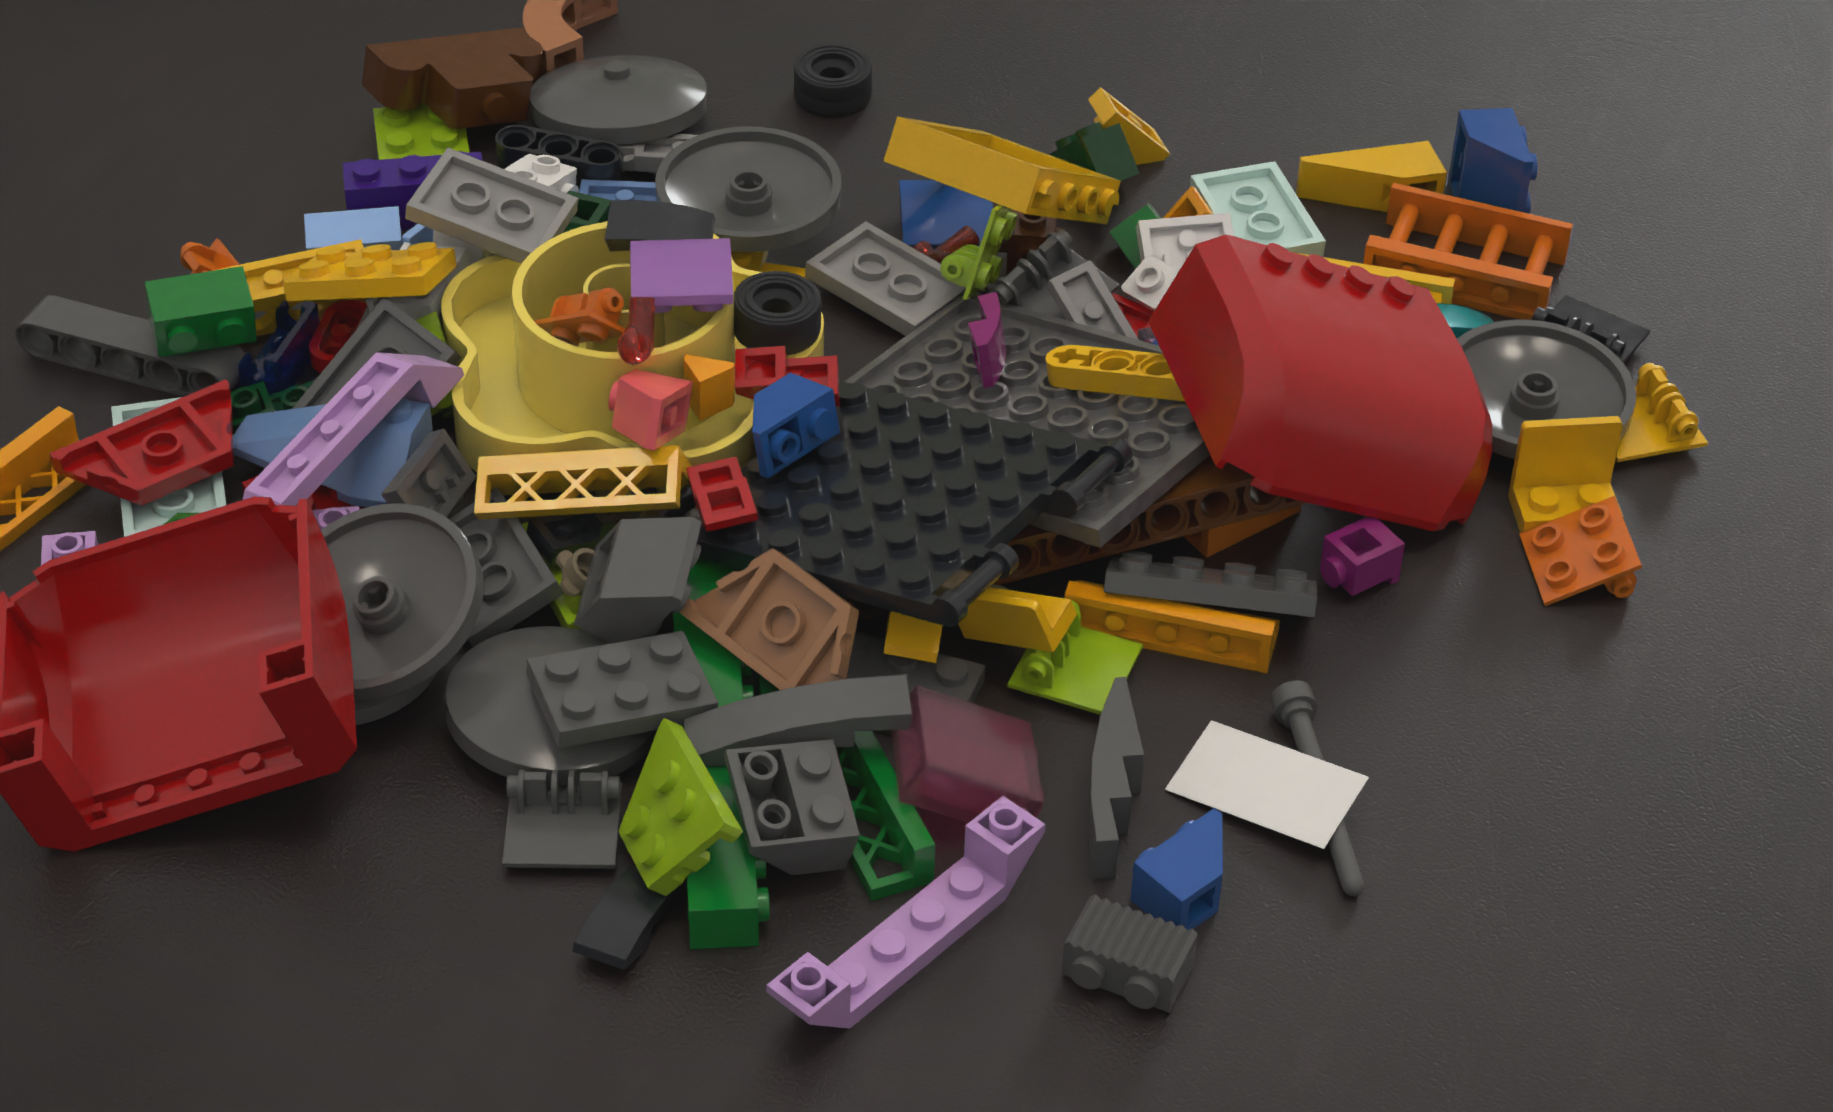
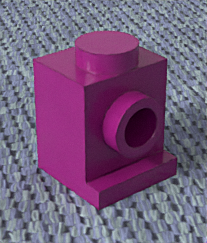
[1320,516,1405,596]

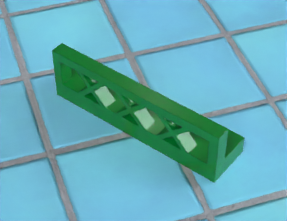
[837,731,935,901]

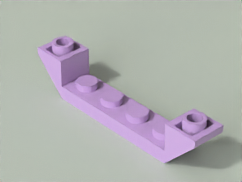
[243,352,465,506]
[766,796,1045,1029]

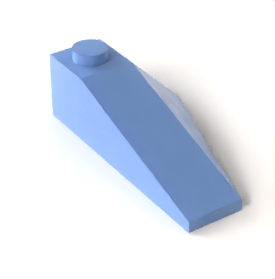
[233,398,433,507]

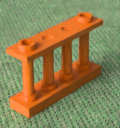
[1363,183,1573,320]

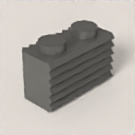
[1061,894,1198,1013]

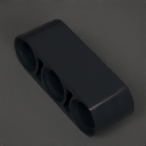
[495,125,623,190]

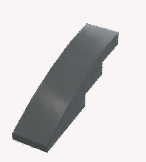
[684,674,912,767]
[1088,677,1144,879]

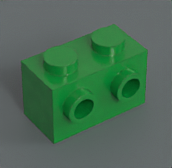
[144,266,257,357]

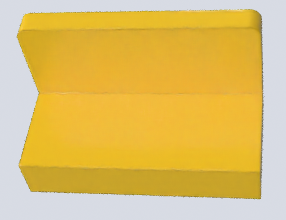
[958,587,1077,653]

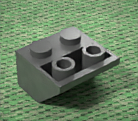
[574,517,702,643]
[724,739,860,875]

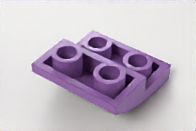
[630,238,733,313]

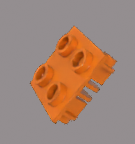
[1519,496,1643,606]

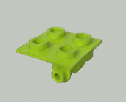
[940,205,1018,300]
[1007,600,1143,715]

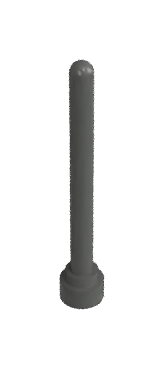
[1270,680,1364,896]

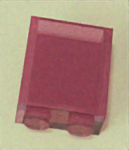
[891,685,1045,823]

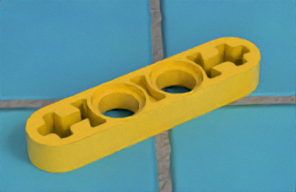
[1045,345,1185,402]

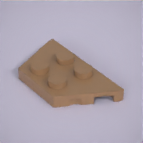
[679,548,859,690]

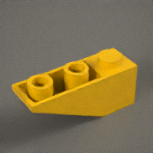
[1296,141,1447,212]

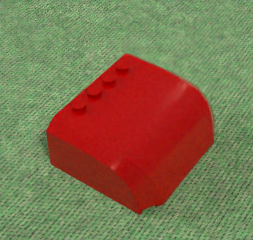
[1148,234,1493,531]
[0,496,357,852]

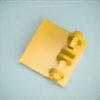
[1615,363,1708,462]

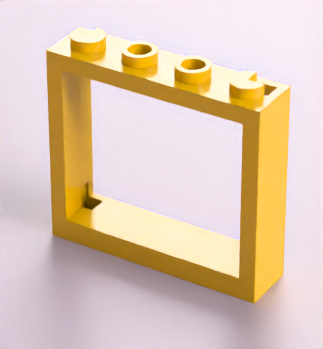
[884,116,1121,225]

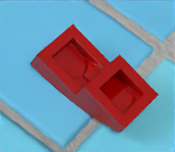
[735,346,840,407]
[686,456,758,532]

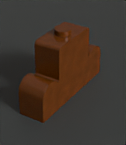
[362,27,543,129]

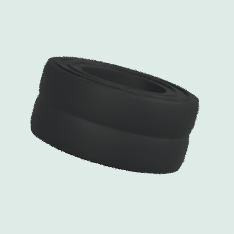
[794,44,872,117]
[734,271,822,355]

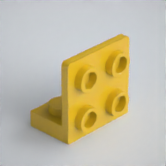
[1508,416,1623,533]

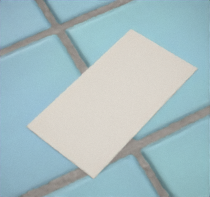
[1165,720,1369,849]

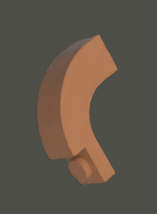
[522,0,618,78]

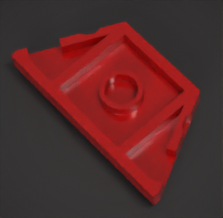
[49,379,234,506]

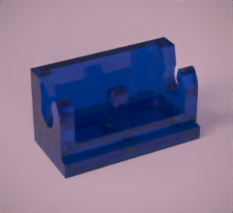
[237,300,320,395]

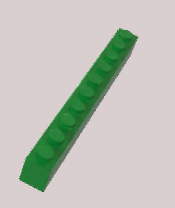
[672,558,770,949]

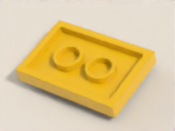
[283,242,457,301]

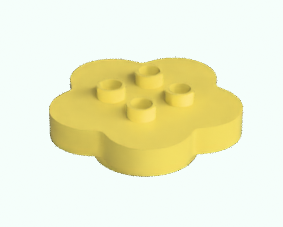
[441,221,824,495]

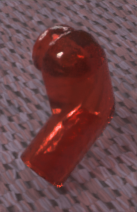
[913,226,979,264]
[617,297,655,365]

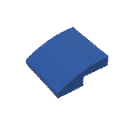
[899,180,993,254]

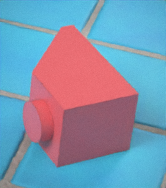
[608,369,693,450]

